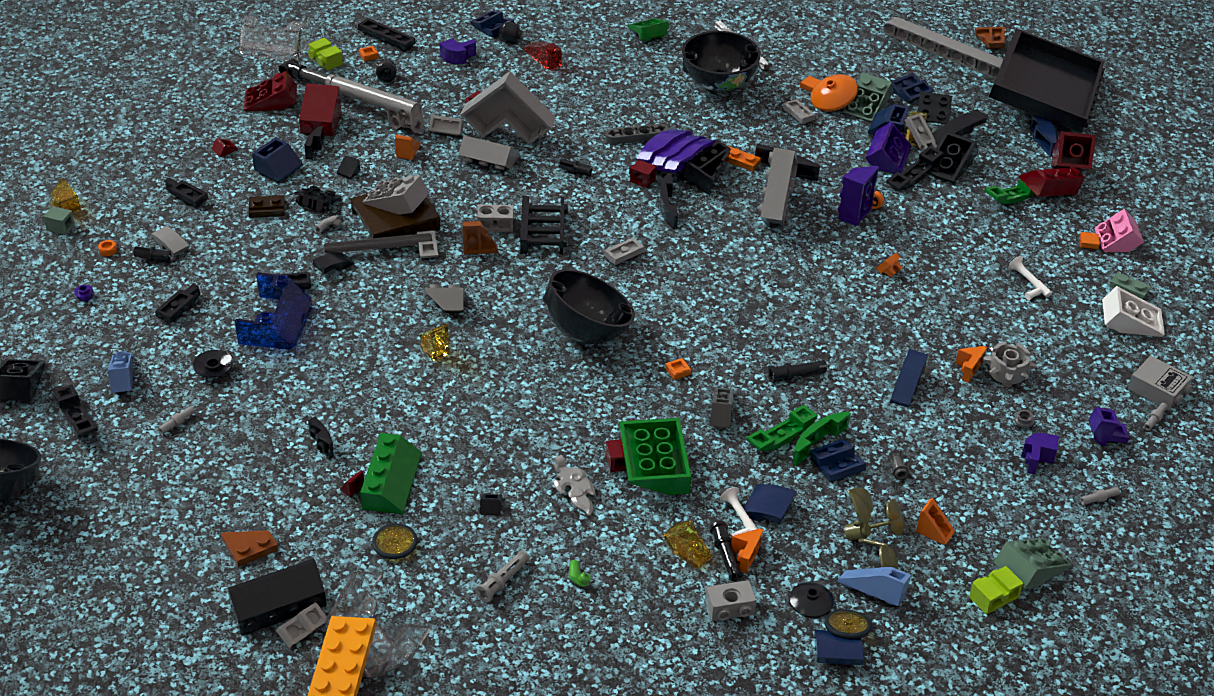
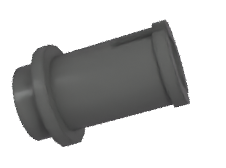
[889,453,908,479]

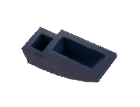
[1030,115,1056,157]
[890,349,928,408]

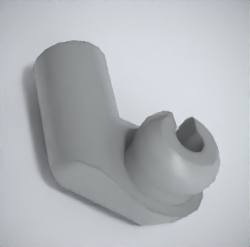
[315,215,342,233]

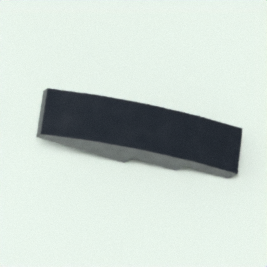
[928,109,987,147]
[755,144,820,181]

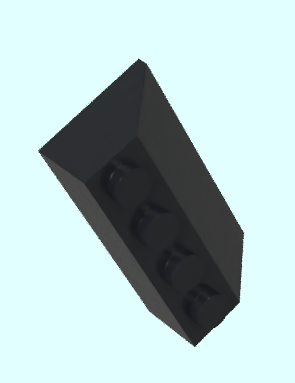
[227,558,327,636]

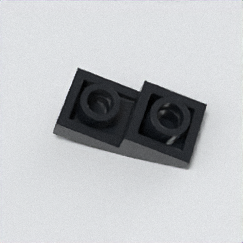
[308,417,334,458]

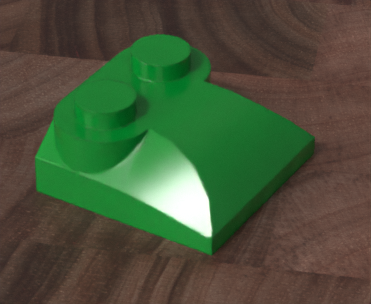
[628,18,669,42]

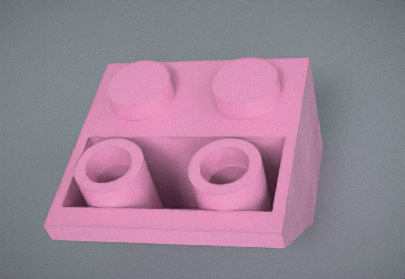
[1095,209,1144,252]

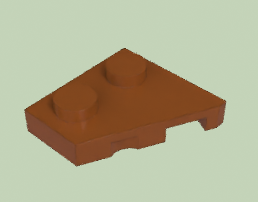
[975,27,1005,49]
[462,221,498,255]
[221,530,278,567]

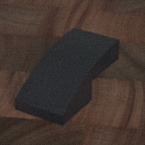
[304,126,324,159]
[313,252,354,274]

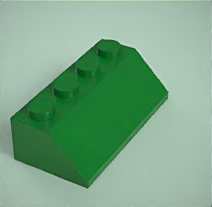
[360,433,422,515]

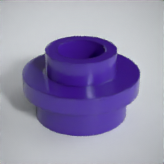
[74,285,94,302]

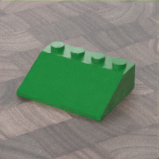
[619,418,691,495]

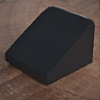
[337,156,360,179]
[480,494,503,516]

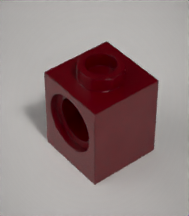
[629,160,657,188]

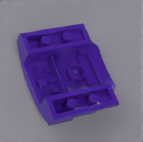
[636,129,717,173]

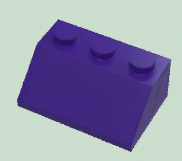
[865,122,912,174]
[838,166,879,226]

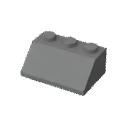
[458,135,520,171]

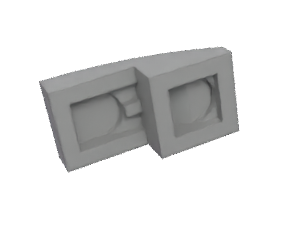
[151,226,189,257]
[417,231,438,259]
[276,602,329,648]

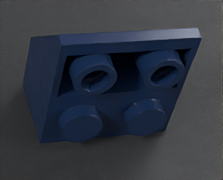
[868,104,910,136]
[252,137,303,182]

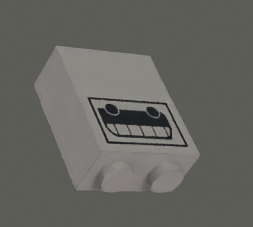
[1128,355,1192,411]

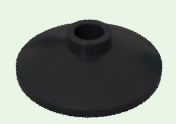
[193,350,233,378]
[789,582,834,618]

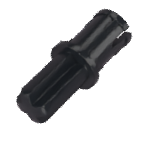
[559,159,593,177]
[133,246,171,262]

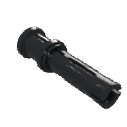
[768,360,827,383]
[709,521,742,581]

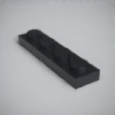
[358,18,415,50]

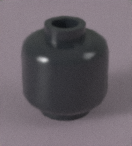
[499,21,522,43]
[376,59,397,82]

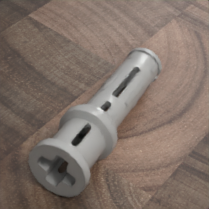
[475,550,530,602]

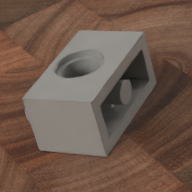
[705,580,756,621]

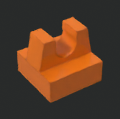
[876,252,902,277]

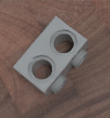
[477,204,514,232]

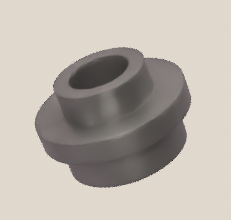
[1014,410,1034,428]

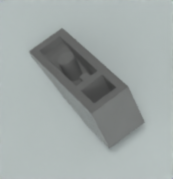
[710,387,734,430]

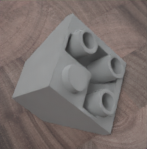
[425,284,465,312]

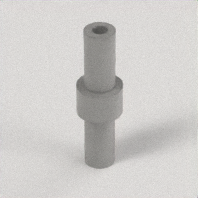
[1144,403,1168,431]
[158,406,195,434]
[1080,487,1120,505]

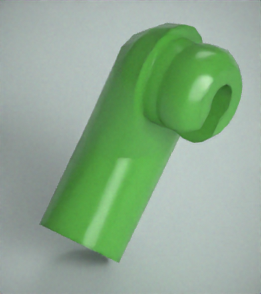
[569,560,591,587]

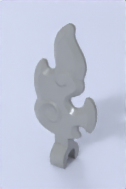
[553,455,595,516]

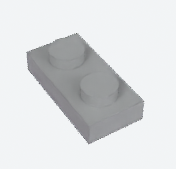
[604,238,644,265]

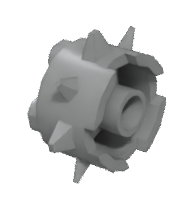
[983,342,1037,387]

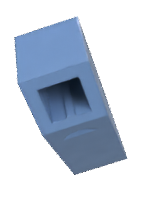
[108,351,133,393]
[837,567,911,606]

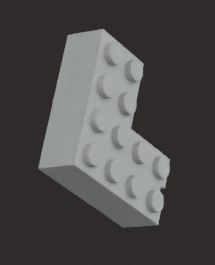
[460,71,556,144]
[758,148,798,225]

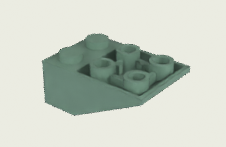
[842,72,893,122]
[994,538,1072,590]

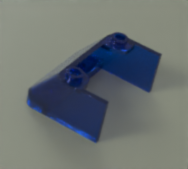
[235,272,312,350]

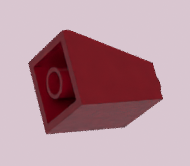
[299,84,342,136]
[1051,131,1096,170]

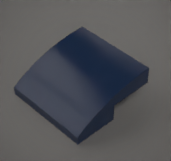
[470,10,514,37]
[891,72,934,102]
[809,439,866,482]
[743,484,797,524]
[814,630,864,665]

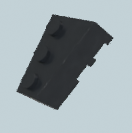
[683,140,731,195]

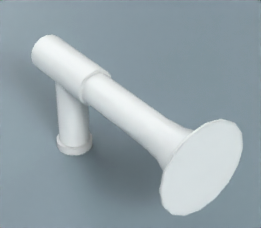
[1008,256,1052,300]
[720,487,757,537]

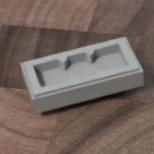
[783,99,816,124]
[429,115,464,137]

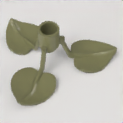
[845,487,905,569]

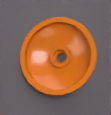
[810,74,858,112]

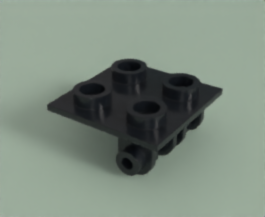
[917,91,952,124]
[294,186,342,212]

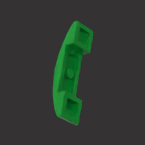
[984,180,1035,204]
[746,404,818,451]
[793,411,851,466]

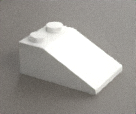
[1102,286,1165,337]

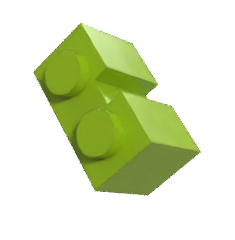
[308,38,343,71]
[969,566,1024,615]

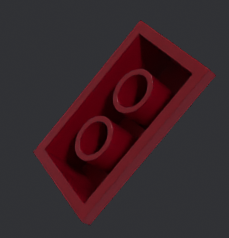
[1019,167,1085,197]

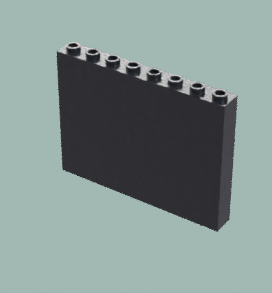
[989,28,1105,133]

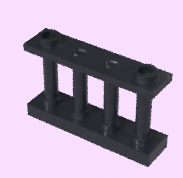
[520,196,568,255]

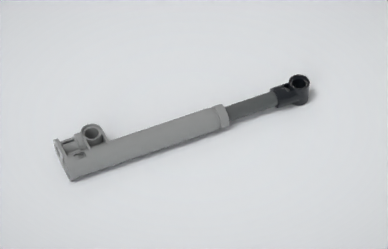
[279,58,424,133]

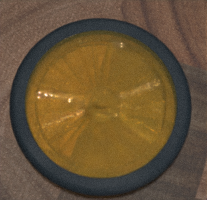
[372,523,418,559]
[824,609,872,639]

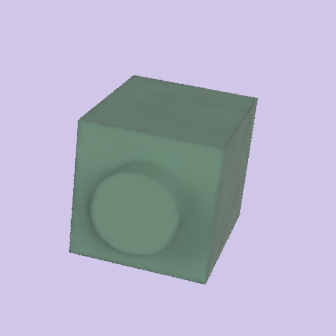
[43,206,75,235]

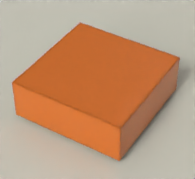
[359,46,379,62]
[800,76,820,92]
[1079,232,1100,249]
[665,358,691,380]

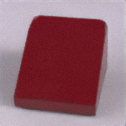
[212,138,238,157]
[340,470,364,497]

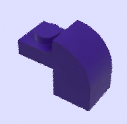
[439,38,476,64]
[1089,407,1130,446]
[1021,433,1059,475]

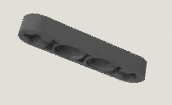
[605,124,668,144]

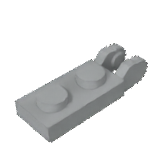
[905,113,937,152]

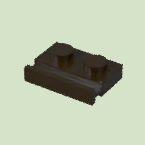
[248,195,285,218]

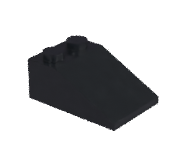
[928,131,978,183]
[0,359,45,402]

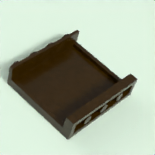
[350,194,440,239]

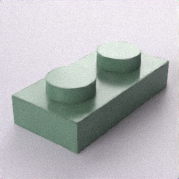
[1109,272,1152,300]

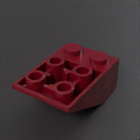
[244,71,297,111]

